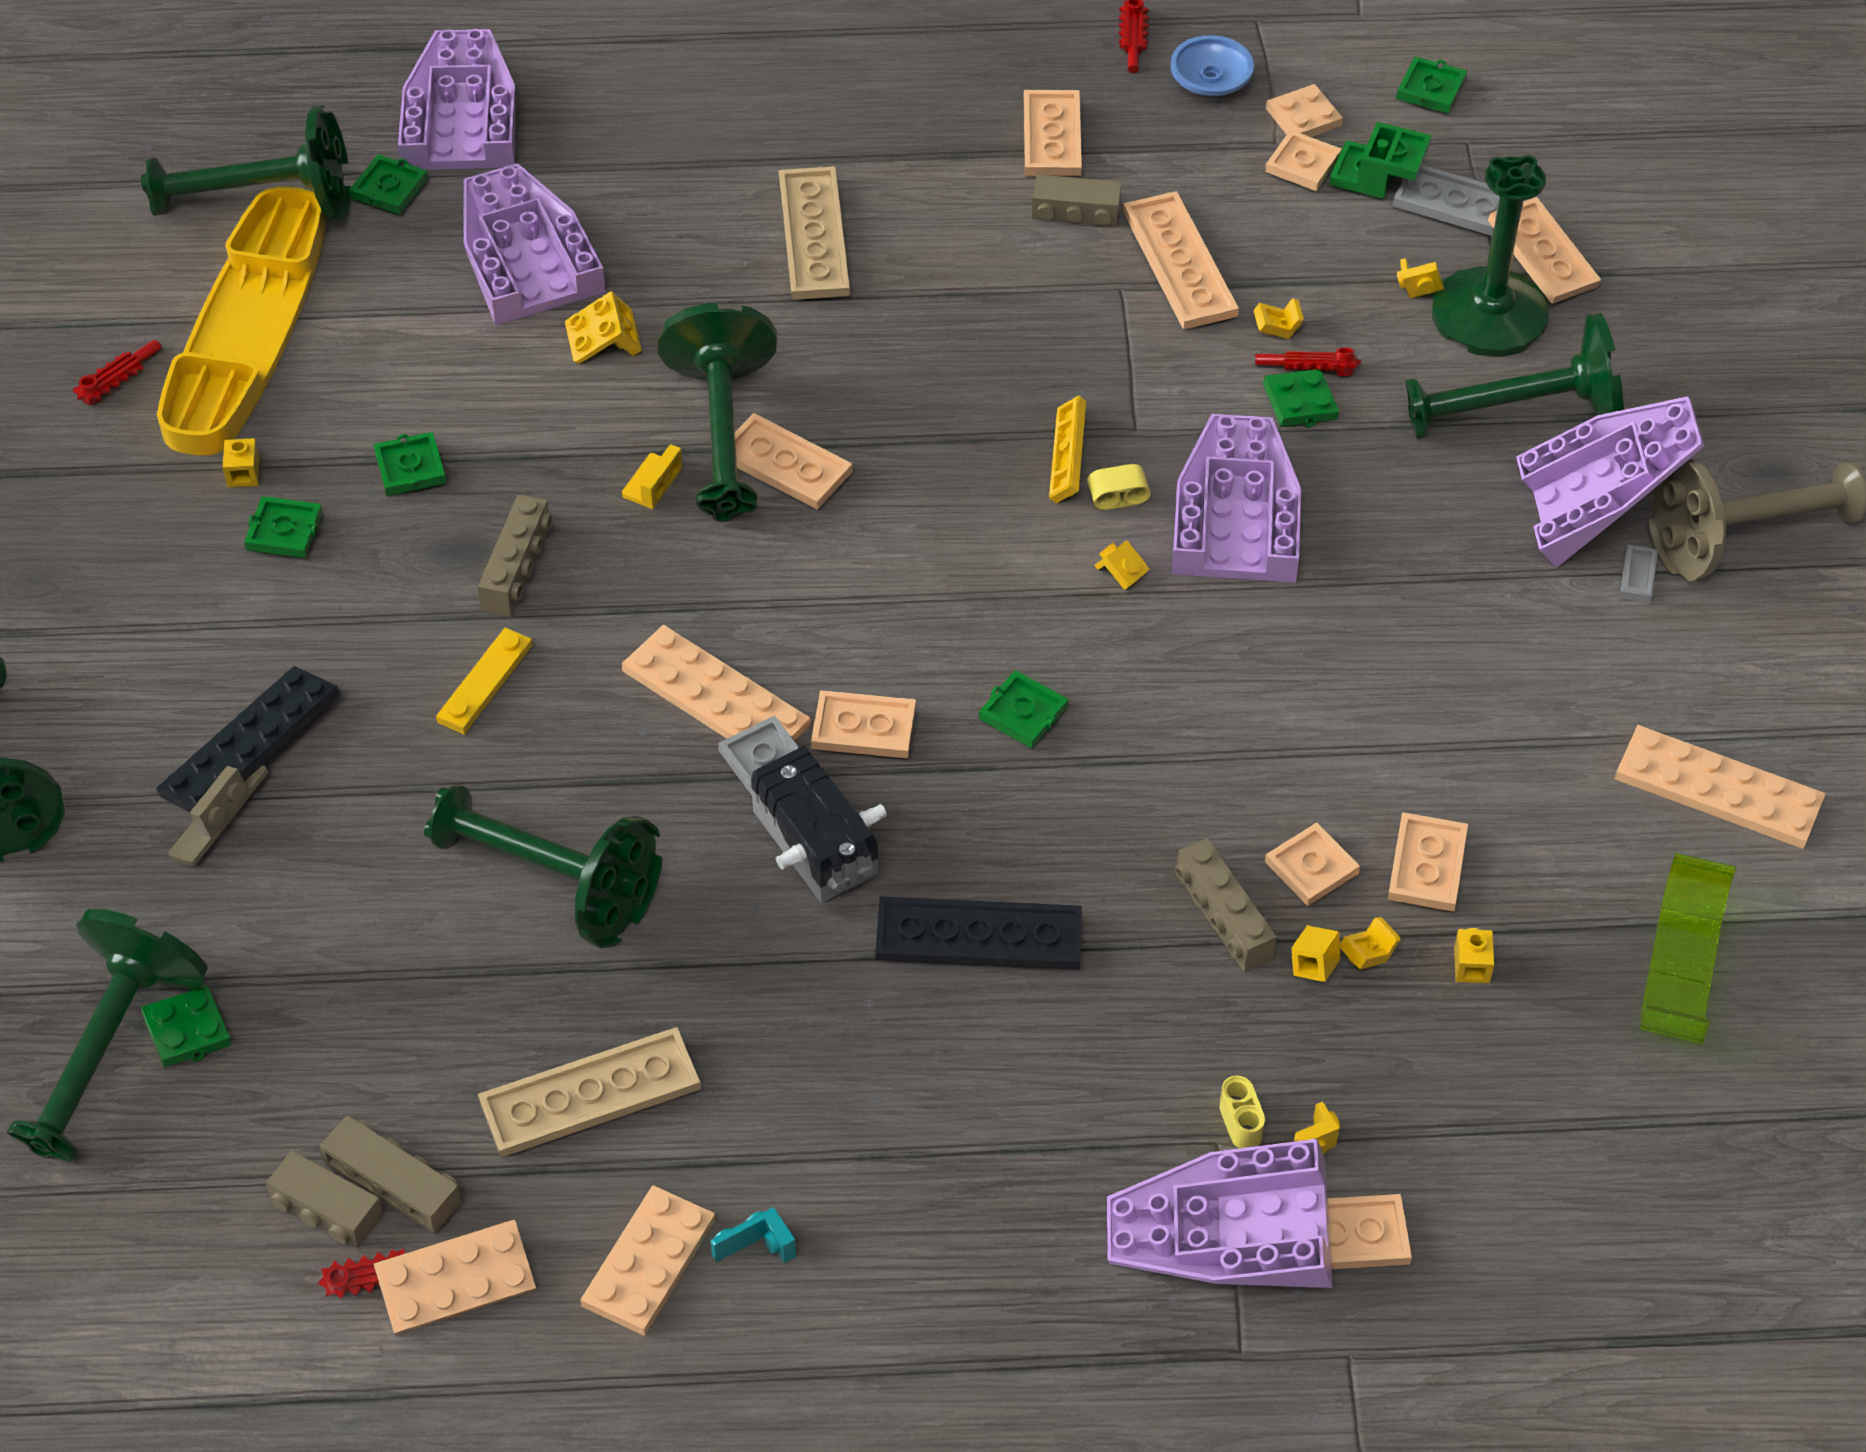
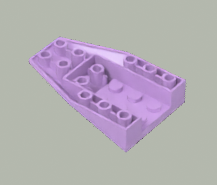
[398,29,515,170]
[464,163,606,326]
[1516,396,1704,568]
[1171,414,1301,583]
[1107,1139,1333,1288]

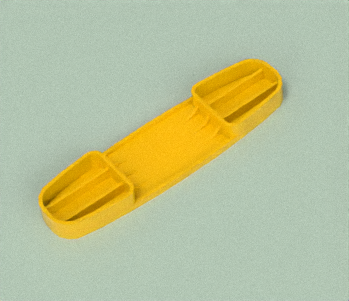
[157,186,326,455]

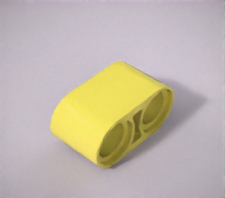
[1087,464,1151,510]
[1219,1075,1265,1148]

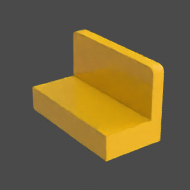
[622,444,683,509]

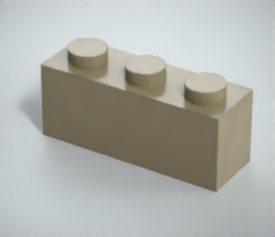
[1032,174,1121,227]
[266,1150,383,1248]

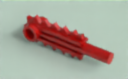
[1118,0,1149,73]
[73,339,162,405]
[1255,347,1361,376]
[318,1248,406,1300]

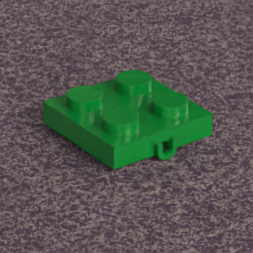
[1396,56,1467,114]
[349,154,428,215]
[1263,369,1340,428]
[373,432,446,496]
[244,496,323,558]
[979,670,1068,749]
[141,985,231,1068]

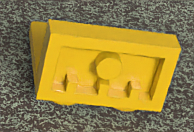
[565,291,642,365]

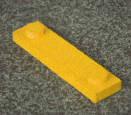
[1049,395,1086,504]
[436,628,533,735]

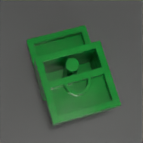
[1329,122,1432,199]

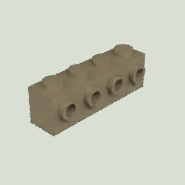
[477,494,553,617]
[1175,838,1277,973]
[319,1115,462,1234]

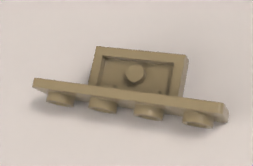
[168,766,268,866]

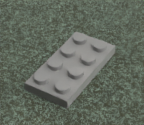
[1392,165,1500,236]

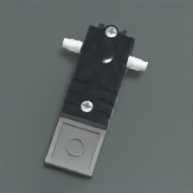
[718,715,887,903]

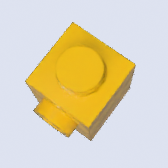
[223,438,260,488]
[1291,925,1341,982]
[1454,928,1494,984]

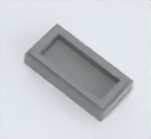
[1619,544,1658,603]

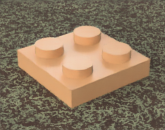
[1266,84,1343,137]
[1265,130,1342,191]
[1265,823,1360,906]

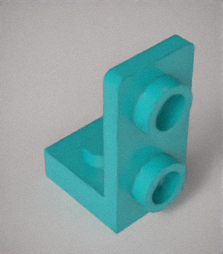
[711,1207,796,1263]

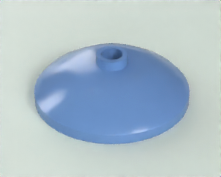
[1170,35,1254,96]

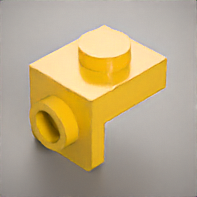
[1397,258,1444,298]
[1253,298,1304,339]
[1094,540,1150,590]
[1340,917,1401,970]
[1294,1102,1341,1155]

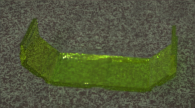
[1639,853,1736,1044]

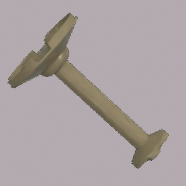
[1648,457,1866,581]

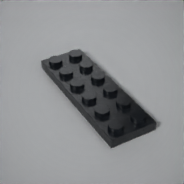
[156,666,341,812]
[875,896,1082,970]

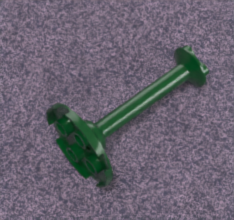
[141,105,351,221]
[1432,155,1549,357]
[658,303,777,522]
[1406,313,1624,439]
[0,657,65,862]
[424,785,663,948]
[7,909,208,1163]

